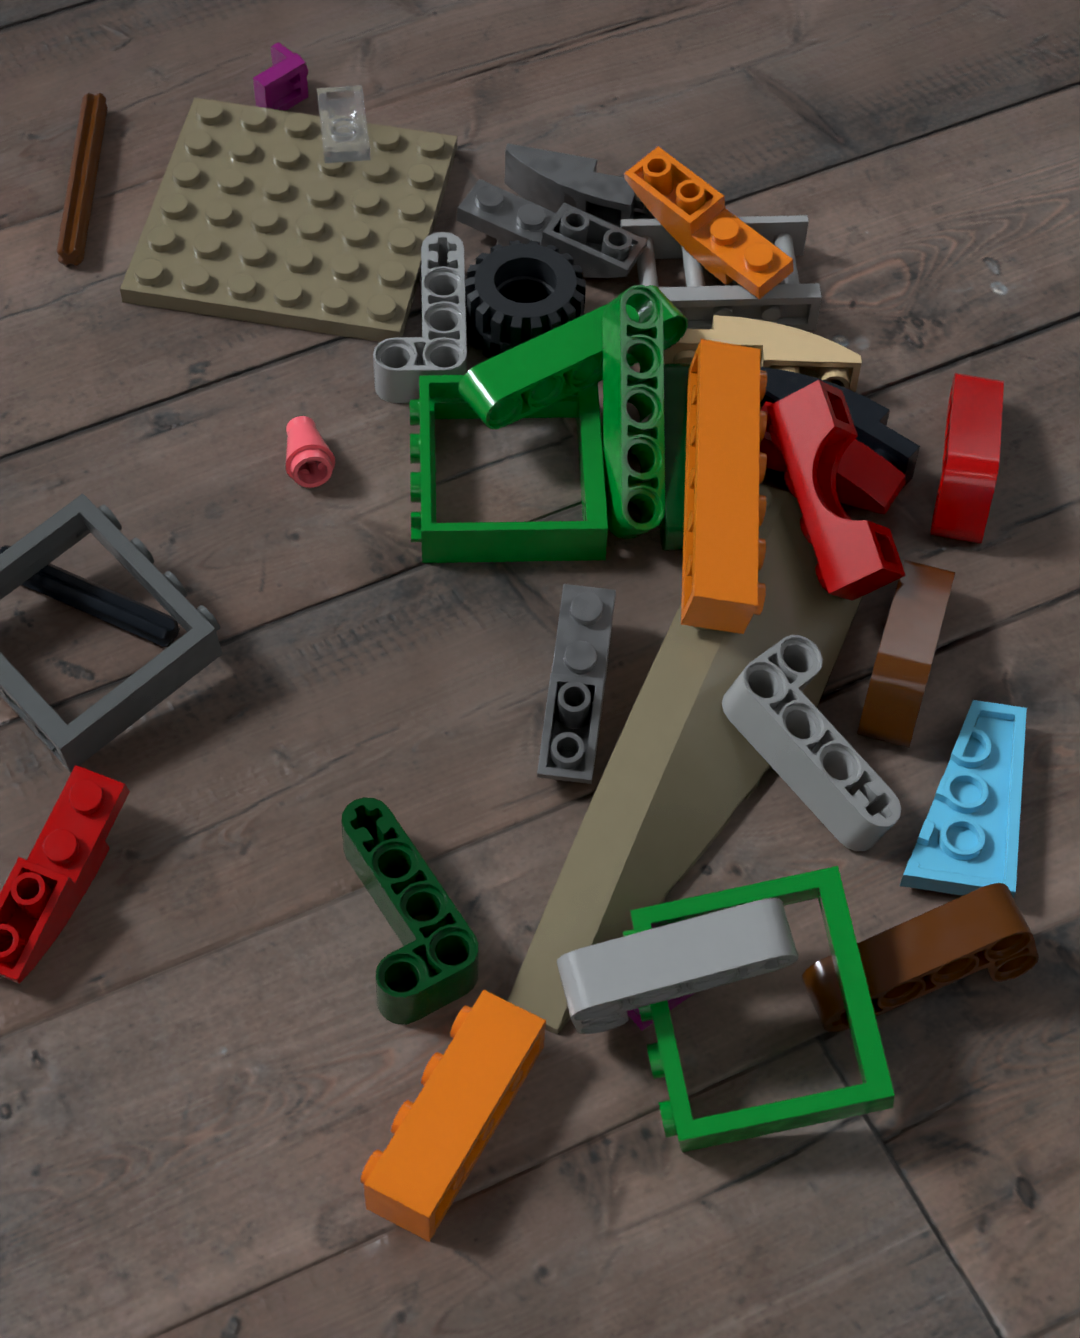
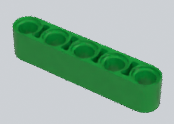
[458,285,688,429]
[603,285,665,539]

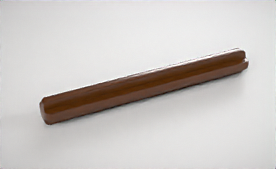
[57,93,108,266]

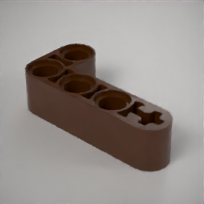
[857,560,955,748]
[802,883,1039,1032]

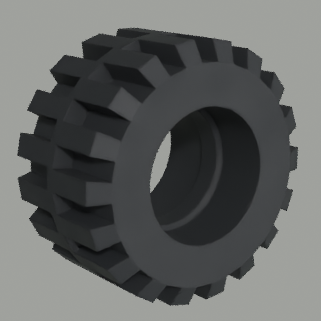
[465,240,586,359]

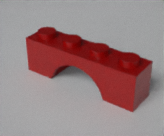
[767,380,906,601]

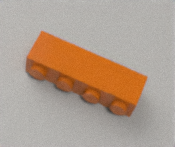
[360,989,546,1242]

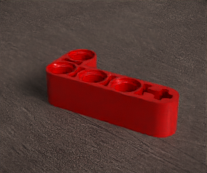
[930,373,1004,544]

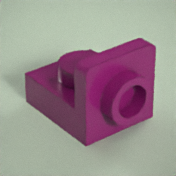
[253,42,309,111]

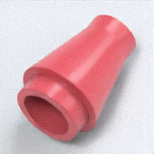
[286,416,335,488]

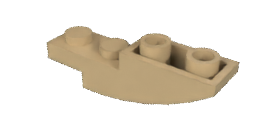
[664,315,862,392]

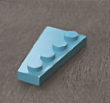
[900,700,1027,897]

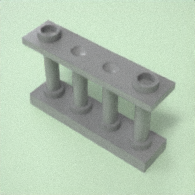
[620,215,822,331]

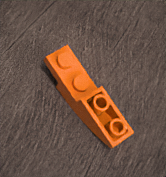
[624,146,794,300]

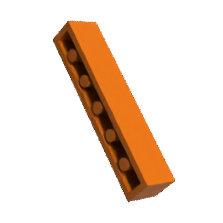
[681,339,767,634]

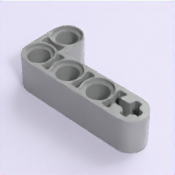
[373,232,467,403]
[722,635,901,851]
[557,898,799,1034]

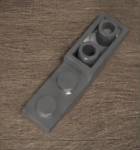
[505,143,656,227]
[456,179,648,278]
[537,584,616,784]

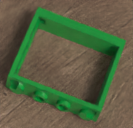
[410,375,608,563]
[623,866,895,1152]

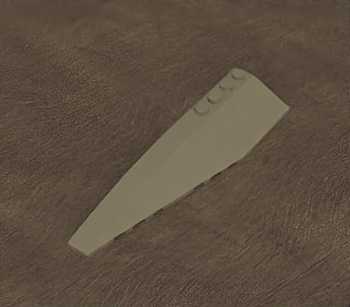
[507,484,863,1035]

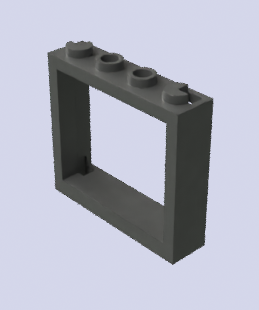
[0,493,223,773]

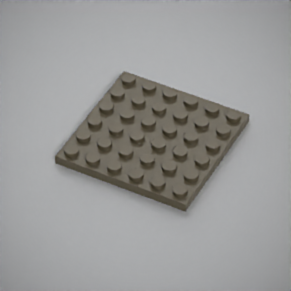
[120,98,457,342]

